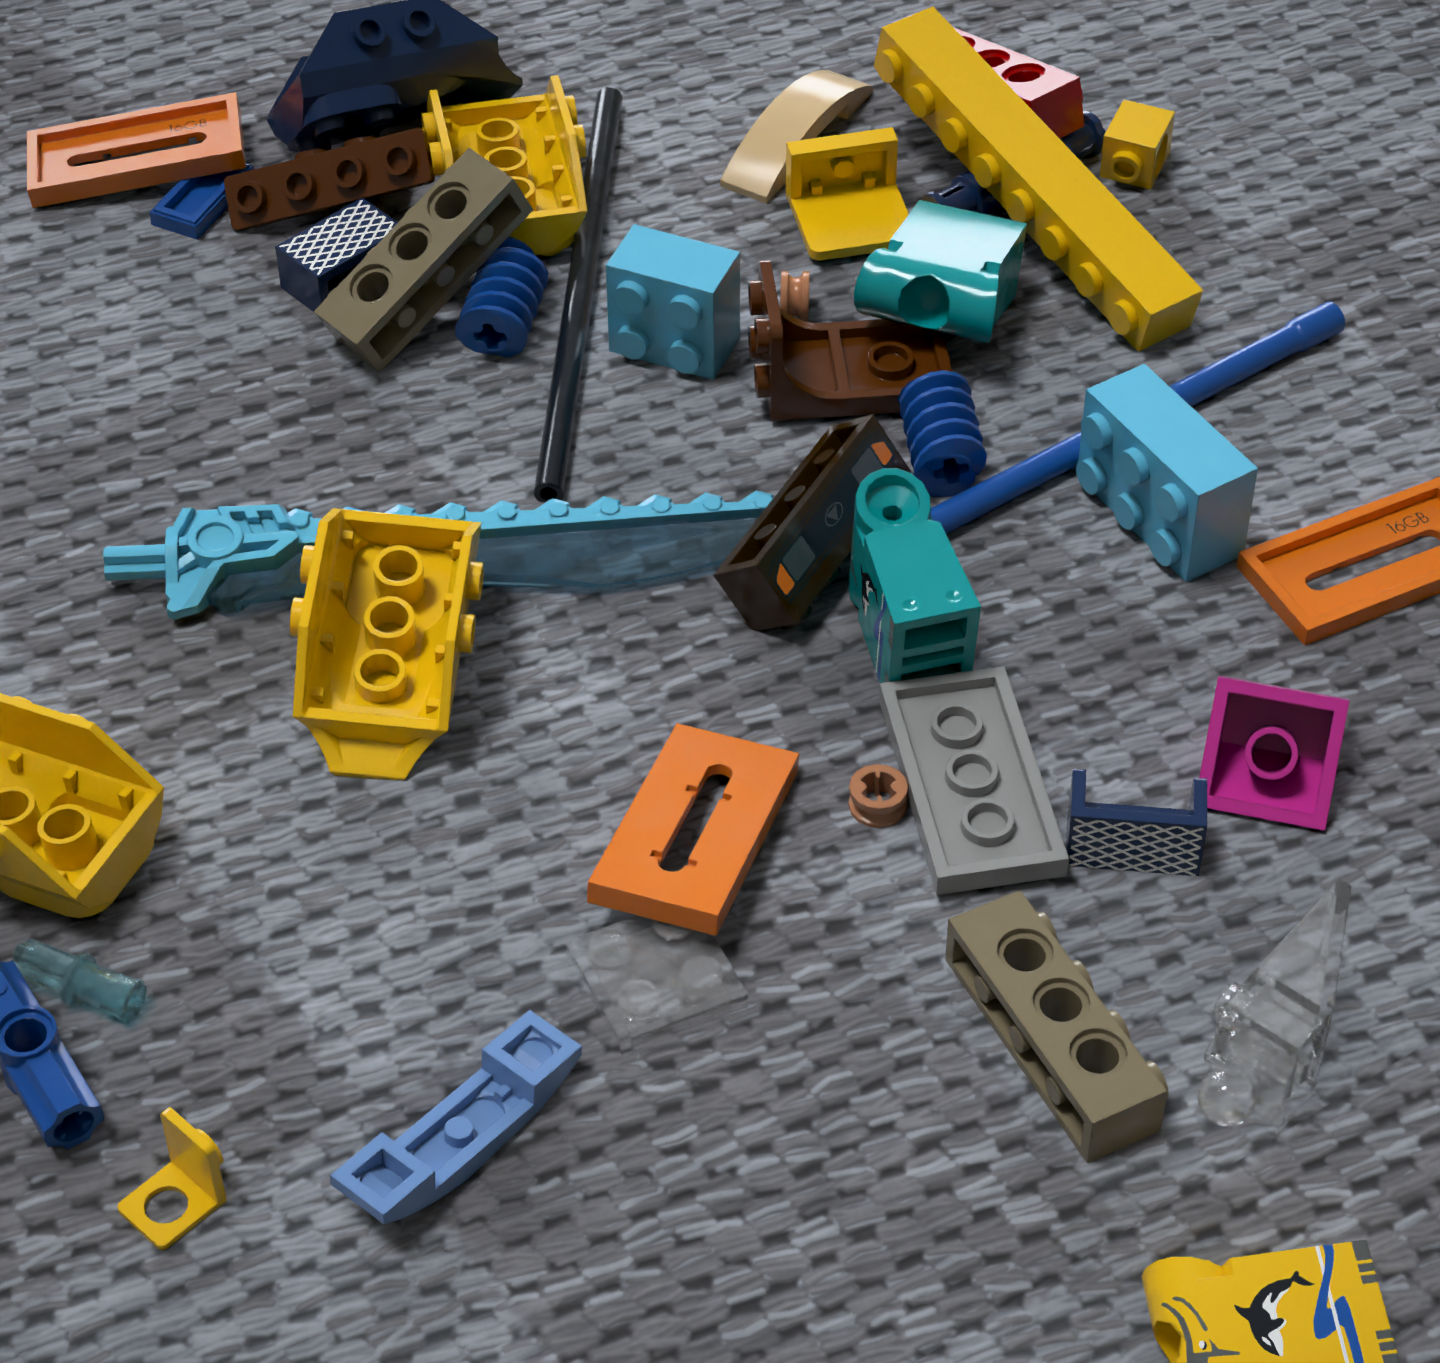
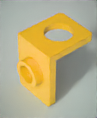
[117,1107,227,1250]

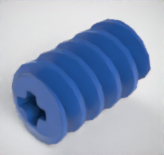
[455,237,548,357]
[897,370,987,497]

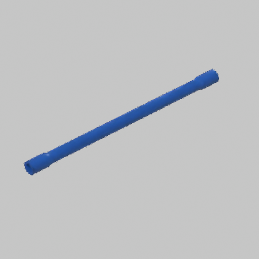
[930,301,1345,534]

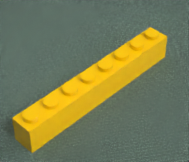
[873,6,1204,351]

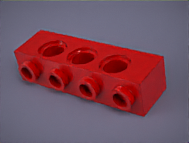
[955,28,1084,139]

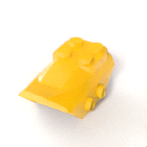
[421,75,587,256]
[290,508,484,781]
[0,693,164,918]

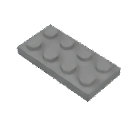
[879,666,1069,895]

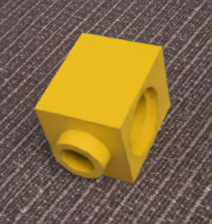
[1099,99,1175,190]

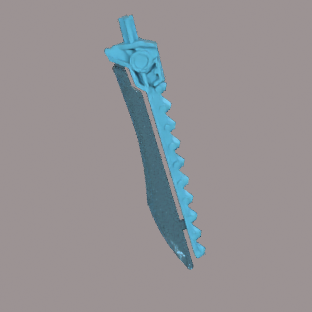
[103,490,773,620]

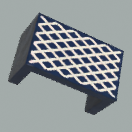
[275,198,398,312]
[1066,768,1207,876]

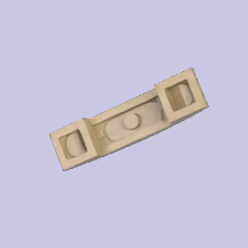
[720,70,873,204]

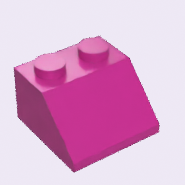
[1199,676,1350,831]

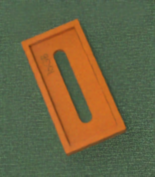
[27,92,246,208]
[1236,477,1440,646]
[587,723,799,936]

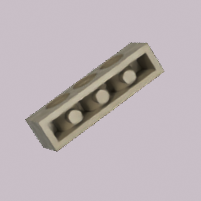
[314,148,533,372]
[945,890,1169,1163]

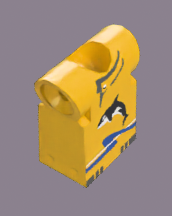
[1141,1240,1400,1363]

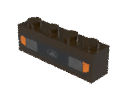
[713,414,911,631]

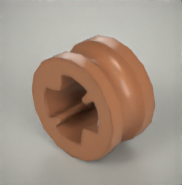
[780,271,810,322]
[848,764,908,828]

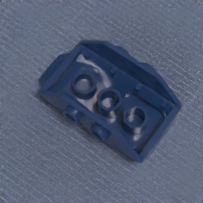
[266,0,523,153]

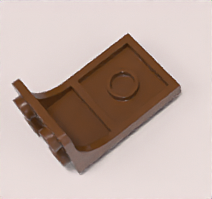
[748,260,952,421]

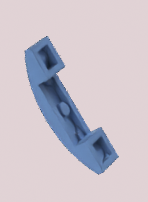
[330,1010,582,1224]

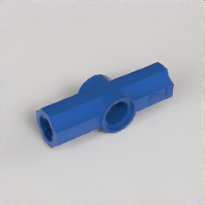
[0,961,104,1150]

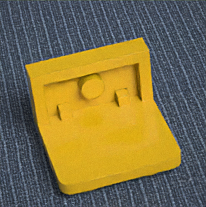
[786,127,909,261]

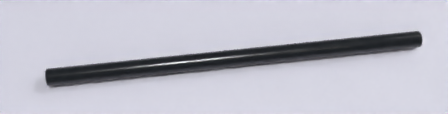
[534,87,623,502]

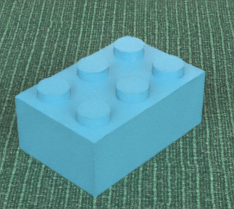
[1076,364,1258,582]

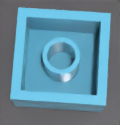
[606,224,740,380]

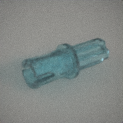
[12,939,147,1023]

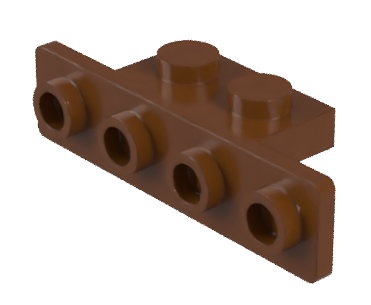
[224,128,435,231]

